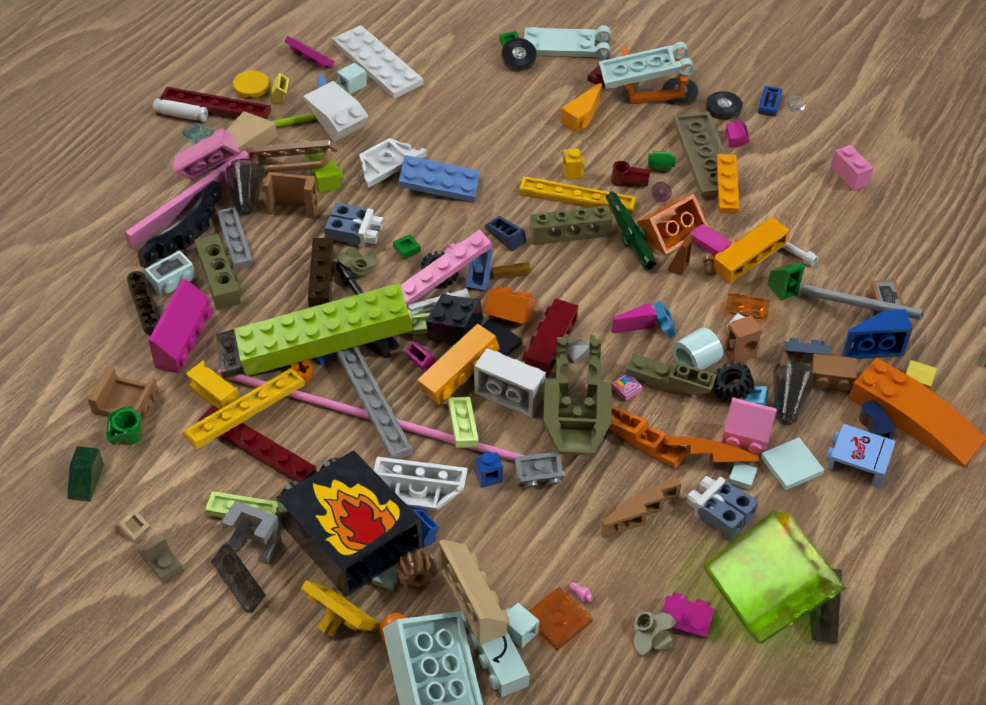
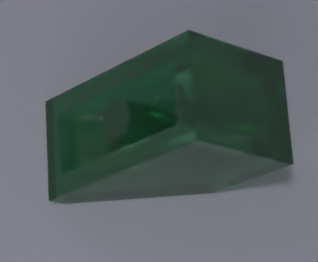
[67,446,104,502]

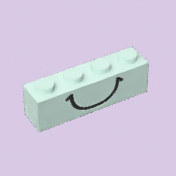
[461,611,530,698]

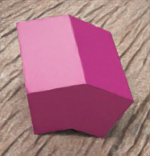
[725,119,750,147]
[405,341,436,372]

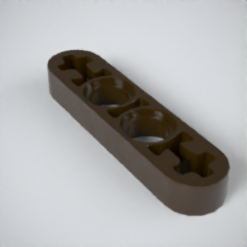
[127,271,160,335]

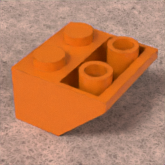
[484,286,537,324]

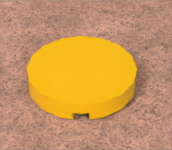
[233,70,269,98]

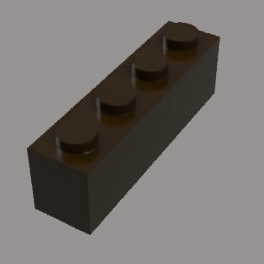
[308,238,335,308]

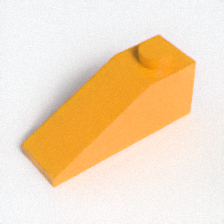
[561,83,602,133]

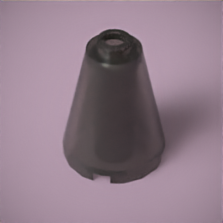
[226,159,265,215]
[773,362,817,425]

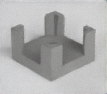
[221,500,282,564]

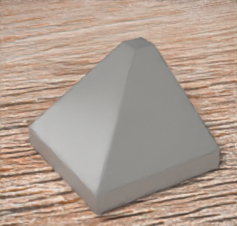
[568,339,589,363]

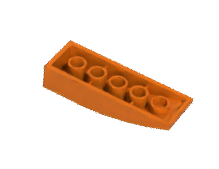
[849,357,986,468]

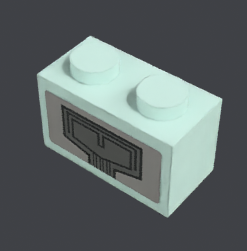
[145,251,196,297]

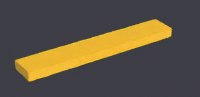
[519,176,636,215]
[183,368,305,450]

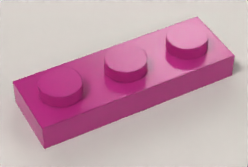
[284,36,335,68]

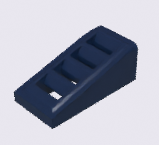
[485,216,526,251]

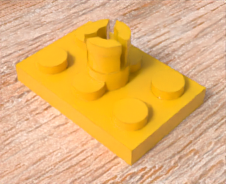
[301,580,381,637]

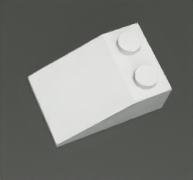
[302,81,368,142]

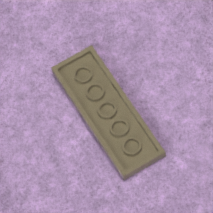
[673,112,740,197]

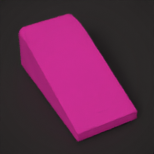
[688,224,732,257]
[611,303,657,333]

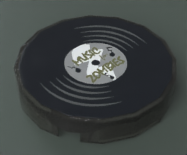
[501,38,537,72]
[662,78,698,106]
[706,91,743,120]

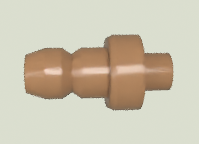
[703,253,714,275]

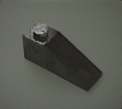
[807,567,842,644]

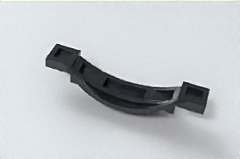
[137,180,222,268]

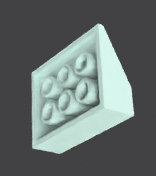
[383,611,483,705]

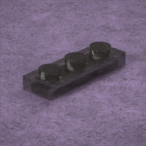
[216,329,244,379]
[211,544,266,613]

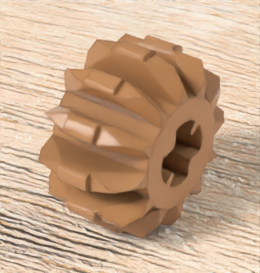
[396,549,438,588]

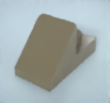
[137,536,183,582]

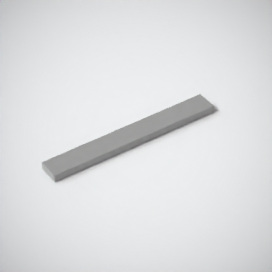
[335,346,413,459]

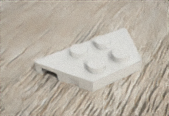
[359,138,427,188]

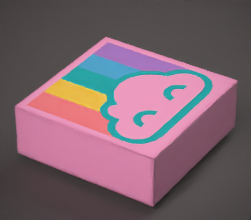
[612,375,642,401]

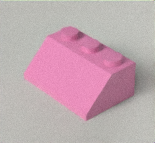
[173,129,241,180]

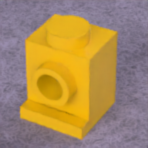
[562,148,585,180]

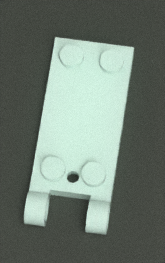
[524,26,611,59]
[599,42,694,89]

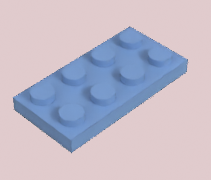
[398,155,480,203]

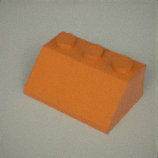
[637,193,709,255]

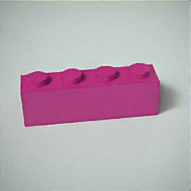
[148,278,213,373]

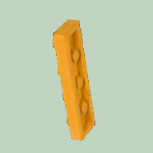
[716,154,740,214]

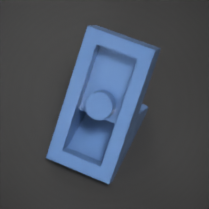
[466,249,494,291]

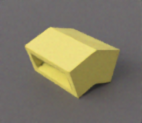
[271,73,289,104]
[906,360,937,389]

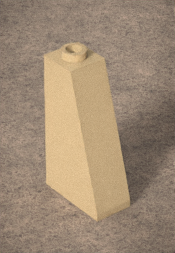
[214,111,277,169]

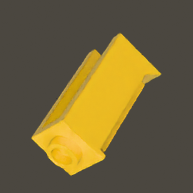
[186,360,239,409]

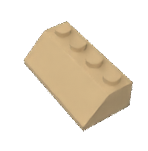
[439,539,510,645]

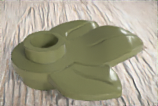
[338,247,377,277]
[633,612,677,656]

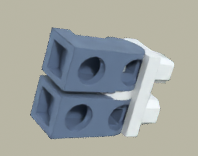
[325,202,383,248]
[686,476,759,542]

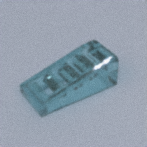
[182,122,215,144]

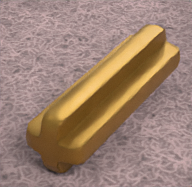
[491,262,531,279]

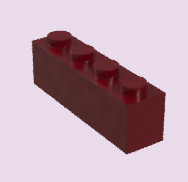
[522,298,579,378]

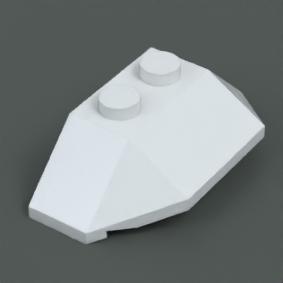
[374,457,468,511]

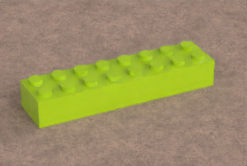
[234,283,413,376]

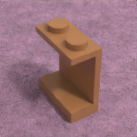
[262,172,318,219]

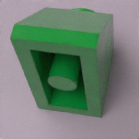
[767,264,805,301]

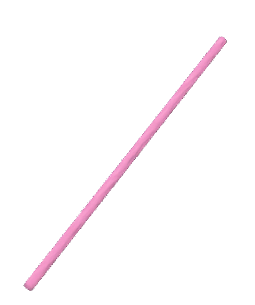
[218,368,525,461]

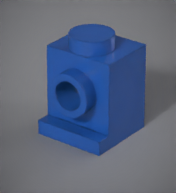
[474,452,503,488]

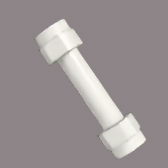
[779,242,818,267]

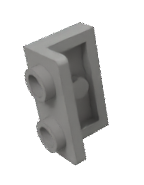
[514,452,565,488]

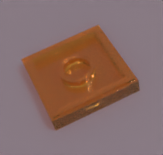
[529,587,593,651]

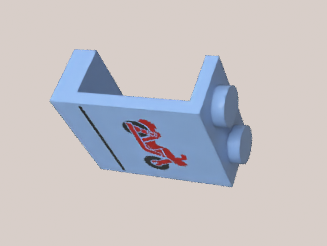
[826,424,896,488]

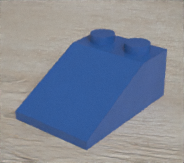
[841,309,913,359]

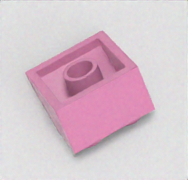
[722,398,777,455]

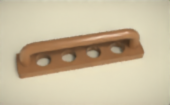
[246,140,338,173]

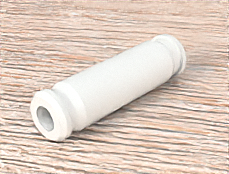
[153,98,208,122]

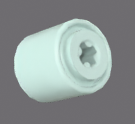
[672,327,723,370]

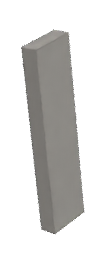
[217,207,254,270]

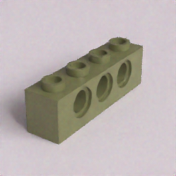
[530,206,613,245]
[195,234,243,310]

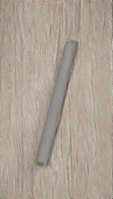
[801,284,924,320]

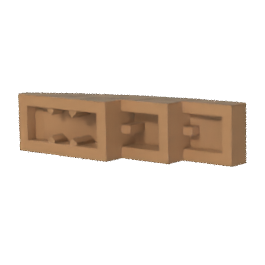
[601,477,682,538]

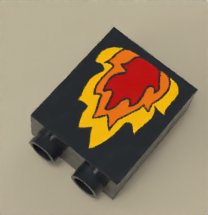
[276,450,423,597]

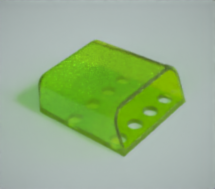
[704,510,847,644]

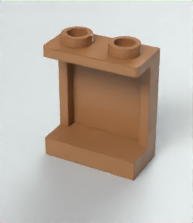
[88,367,159,421]

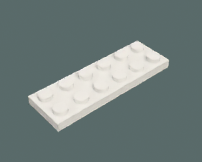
[332,25,424,99]

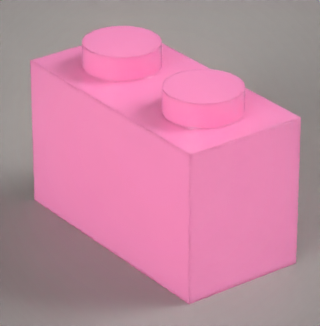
[831,145,873,191]

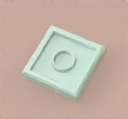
[761,437,824,491]

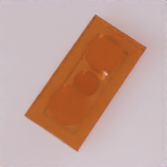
[725,293,770,320]

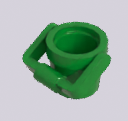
[106,406,142,445]

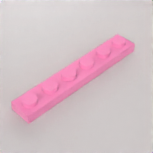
[401,229,493,307]

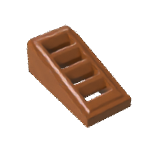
[668,233,694,275]

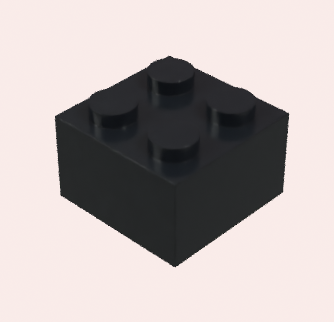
[426,294,484,344]

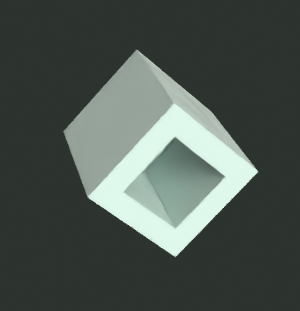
[337,63,367,94]
[505,603,539,648]

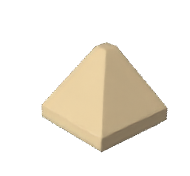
[114,509,150,542]

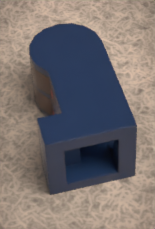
[859,401,896,440]

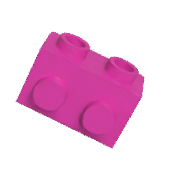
[662,592,714,637]

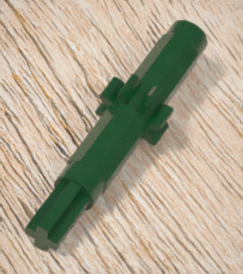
[606,191,657,270]

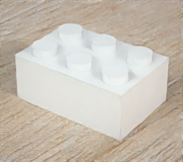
[474,348,546,418]

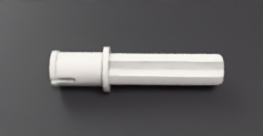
[408,288,469,315]

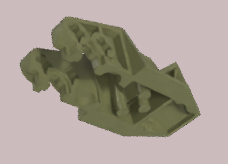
[543,334,612,455]

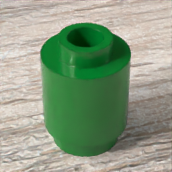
[648,151,676,171]

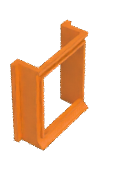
[621,40,688,104]

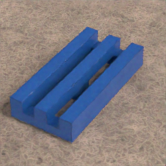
[758,86,783,117]

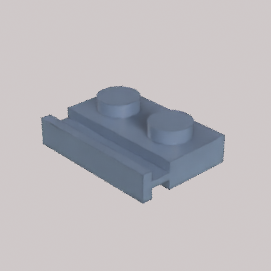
[783,338,831,355]

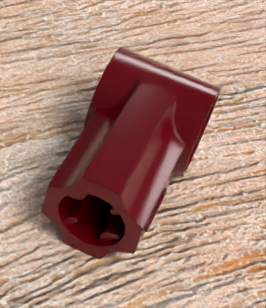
[611,161,650,186]

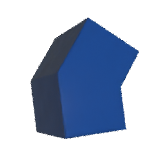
[413,509,440,548]

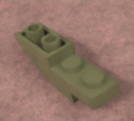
[626,354,717,394]

